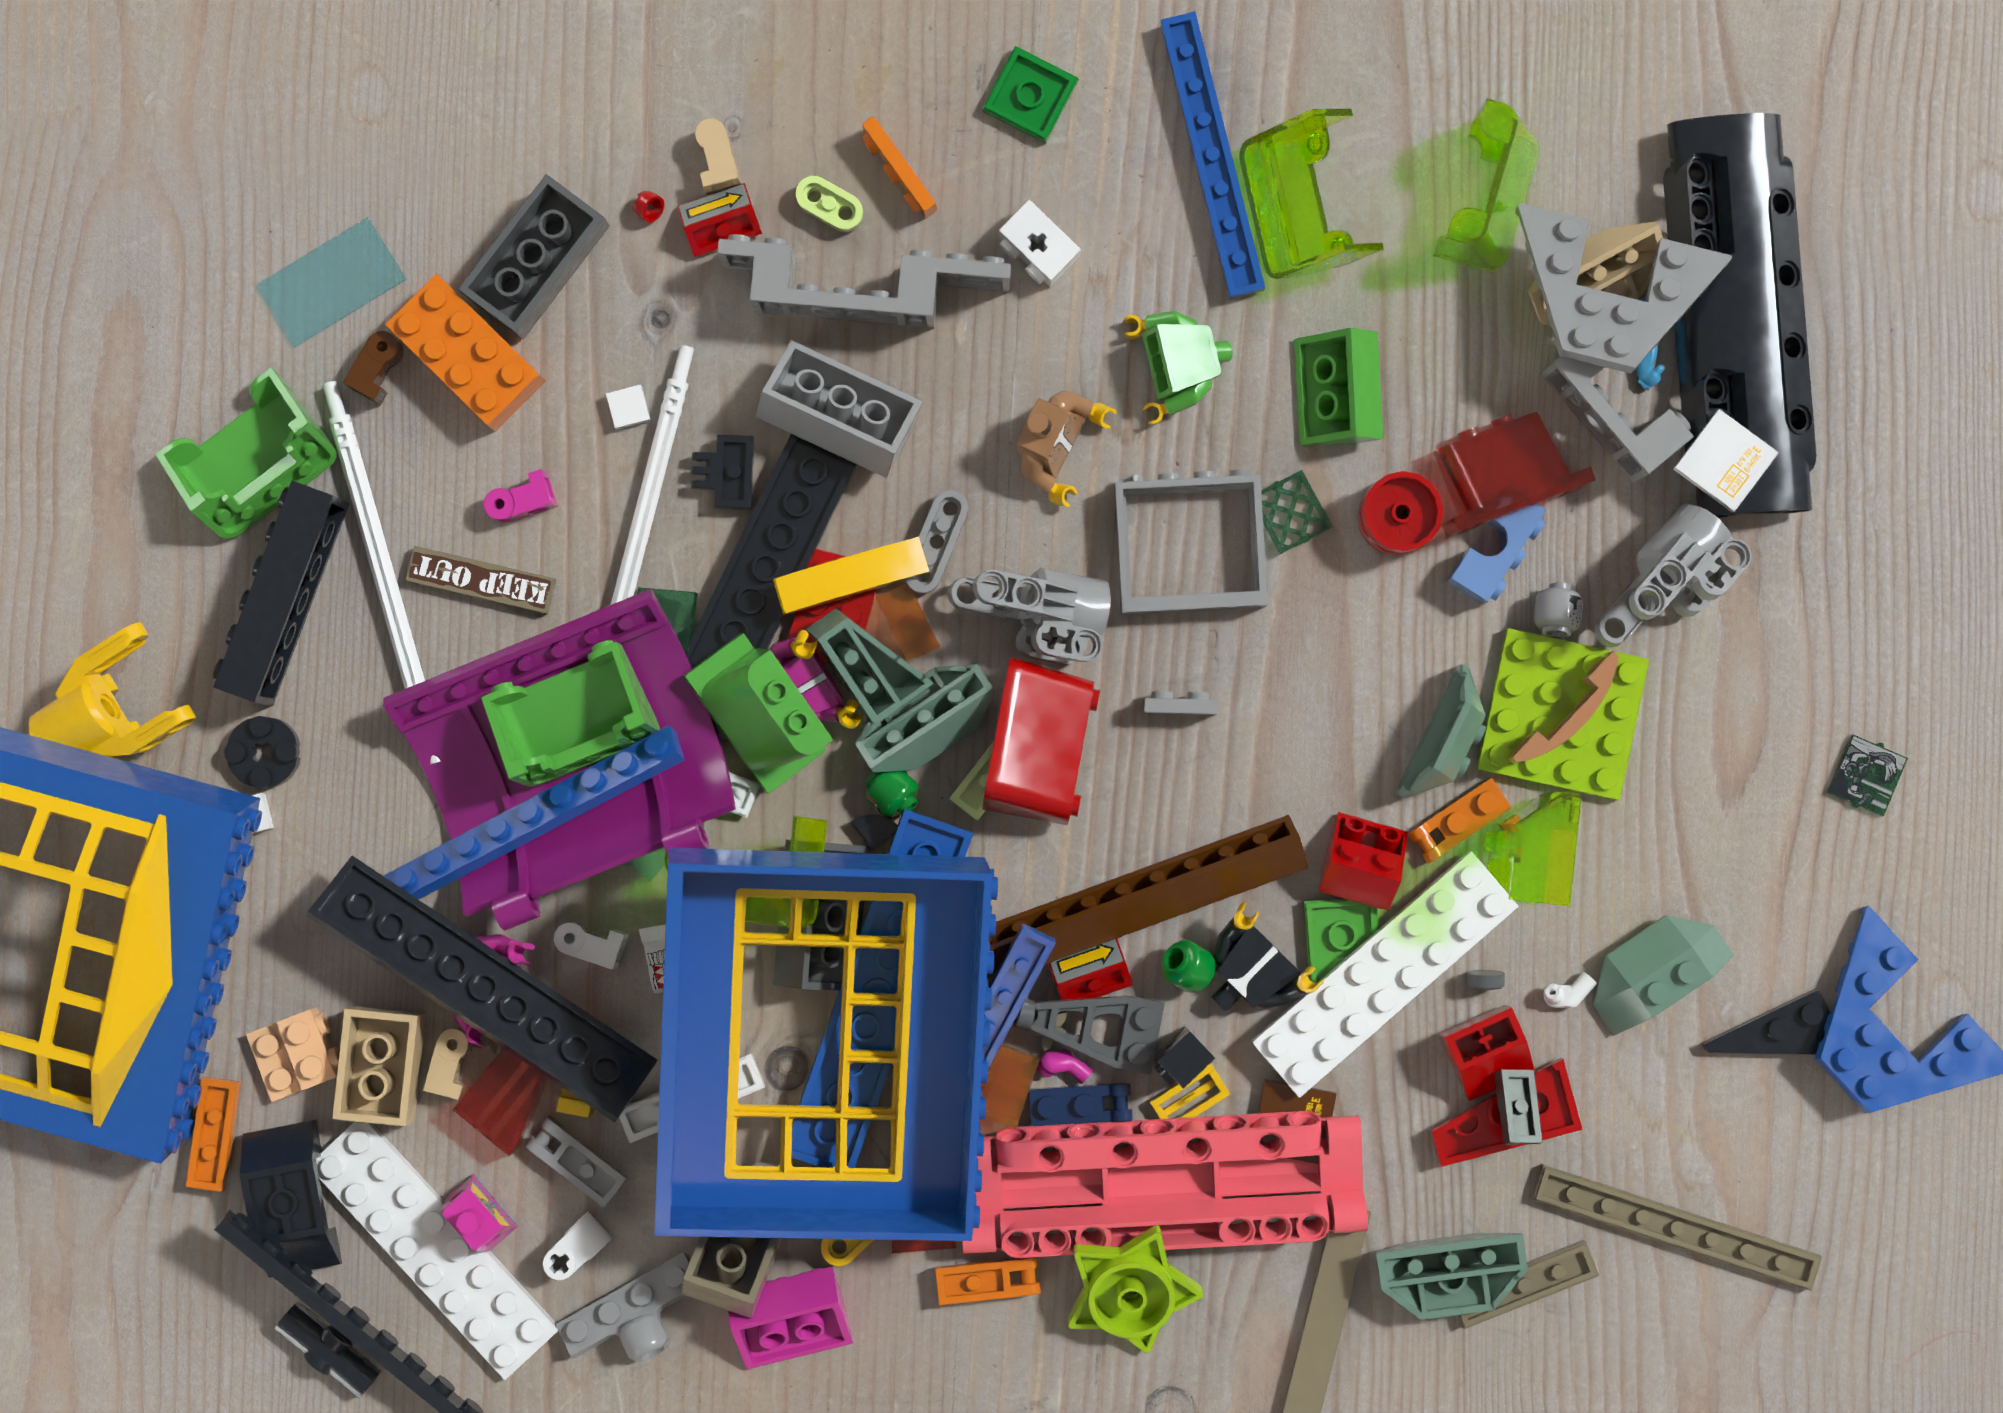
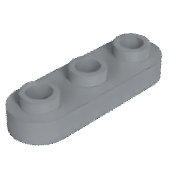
[905,490,968,594]

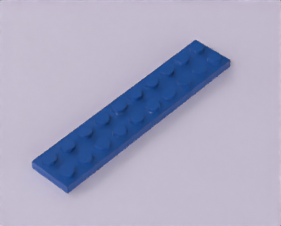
[791,808,973,1168]

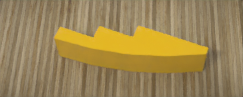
[773,537,929,615]

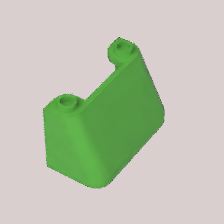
[155,367,337,539]
[481,640,660,786]

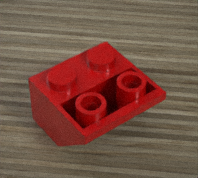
[1319,812,1408,911]
[1438,1005,1535,1101]

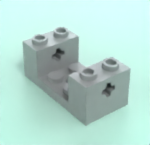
[1540,356,1694,483]

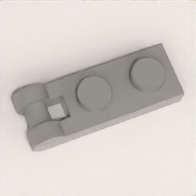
[525,1116,628,1208]

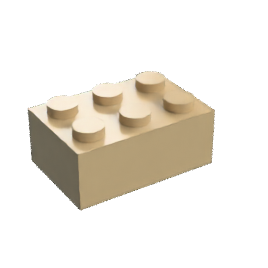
[332,1006,426,1127]

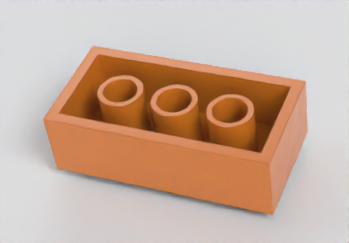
[385,273,546,432]

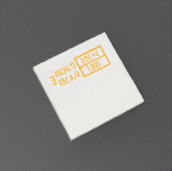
[1673,409,1779,512]

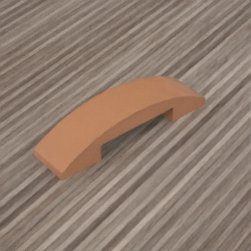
[1506,651,1618,763]

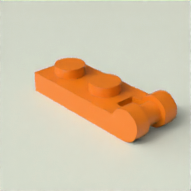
[1407,777,1512,864]
[935,1257,1041,1305]

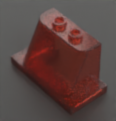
[1434,412,1596,539]

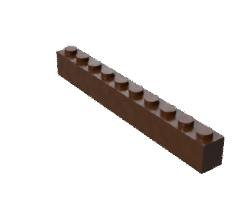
[987,815,1308,985]

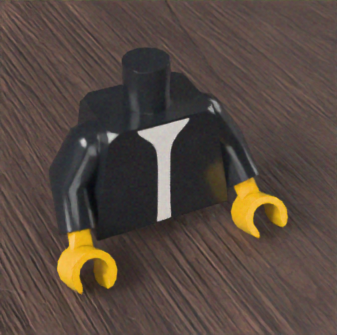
[1211,902,1324,1012]

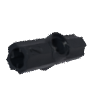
[275,1302,382,1398]

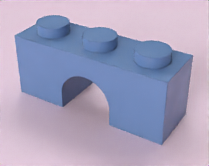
[1446,487,1546,604]

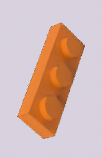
[861,116,937,219]
[186,1077,241,1192]

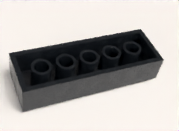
[213,480,350,706]

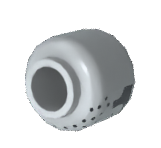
[1533,582,1583,638]

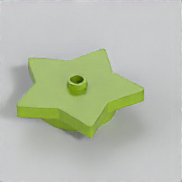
[1068,1225,1204,1354]

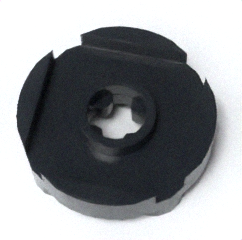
[224,716,301,788]

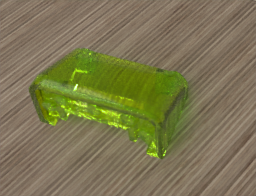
[1433,98,1539,272]

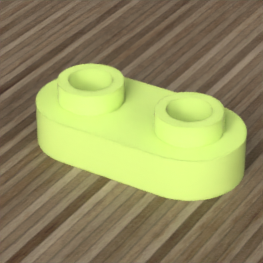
[796,176,863,232]

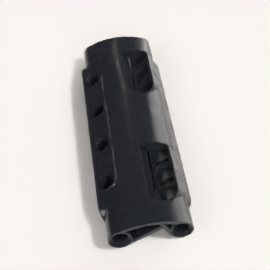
[1663,113,1817,518]

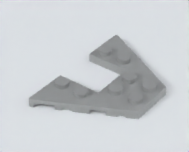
[1515,203,1732,374]

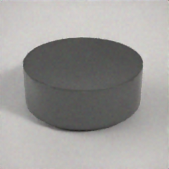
[1468,970,1505,990]

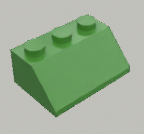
[1294,328,1383,446]

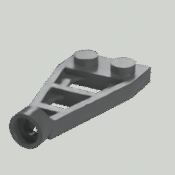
[1013,995,1165,1075]

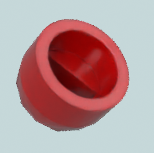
[633,191,665,223]

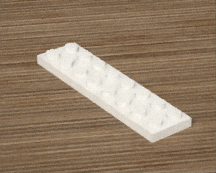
[1251,851,1519,1098]
[316,1121,558,1380]

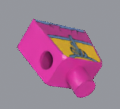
[441,1174,518,1252]

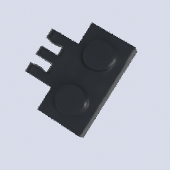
[691,435,755,510]

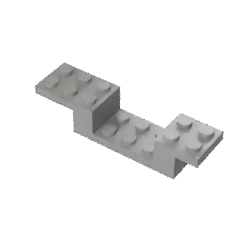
[717,234,1011,329]

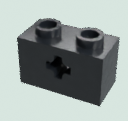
[1155,1026,1215,1089]

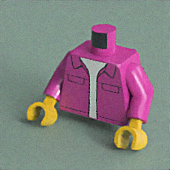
[770,630,863,729]

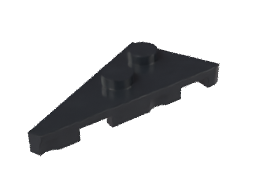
[1701,989,1831,1055]

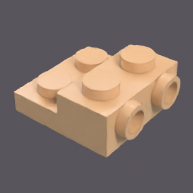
[246,1007,340,1102]

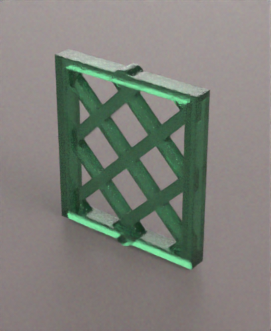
[1261,470,1333,554]

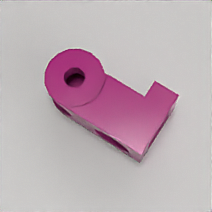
[484,469,558,522]

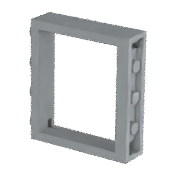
[1114,469,1268,615]

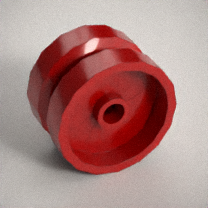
[1357,471,1444,556]

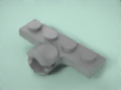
[556,1252,690,1362]

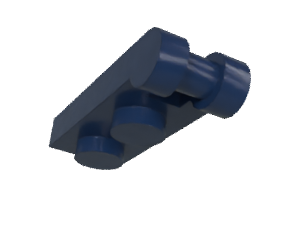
[1029,1083,1133,1126]

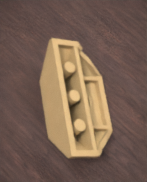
[1528,222,1663,325]

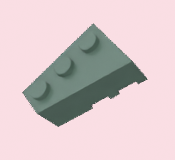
[806,608,934,725]

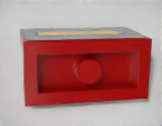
[677,183,762,257]
[1049,938,1133,1000]

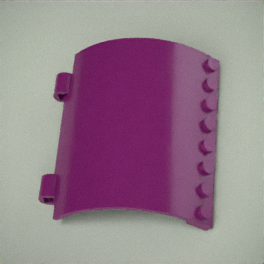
[383,589,736,931]

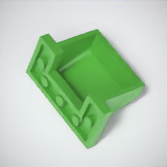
[682,633,833,794]

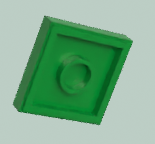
[982,46,1079,144]

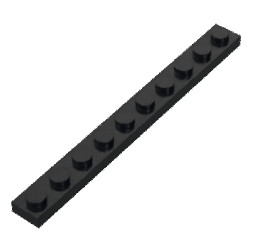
[214,1209,483,1413]

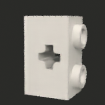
[999,200,1081,287]

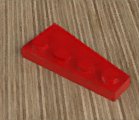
[1430,1058,1583,1167]

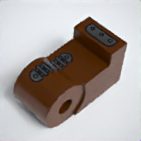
[343,331,403,406]

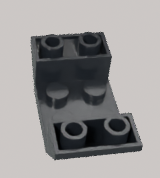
[240,1119,342,1278]

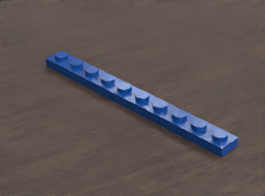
[383,725,685,900]

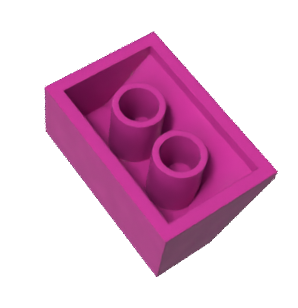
[728,1266,853,1370]

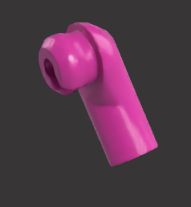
[1037,1049,1093,1084]

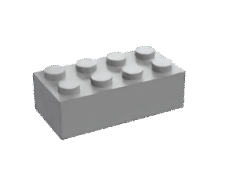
[755,340,923,478]

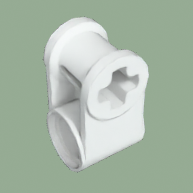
[543,1211,613,1280]

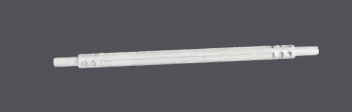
[611,345,694,605]
[322,381,441,765]

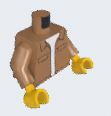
[1016,391,1117,507]

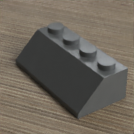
[773,839,869,990]

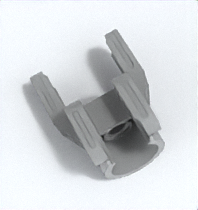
[1594,504,1752,648]
[948,568,1111,664]

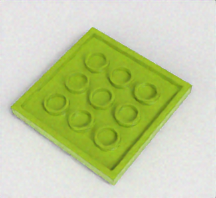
[1476,628,1650,800]

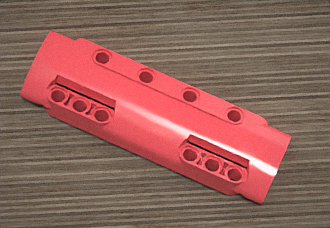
[962,1111,1368,1258]

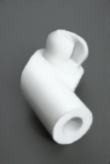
[1543,972,1597,1008]

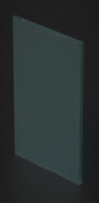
[256,217,407,347]

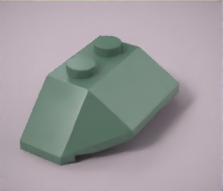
[855,664,996,772]
[1394,664,1486,798]
[1592,915,1734,1036]
[1375,1233,1528,1320]

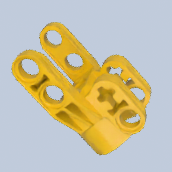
[28,622,197,758]

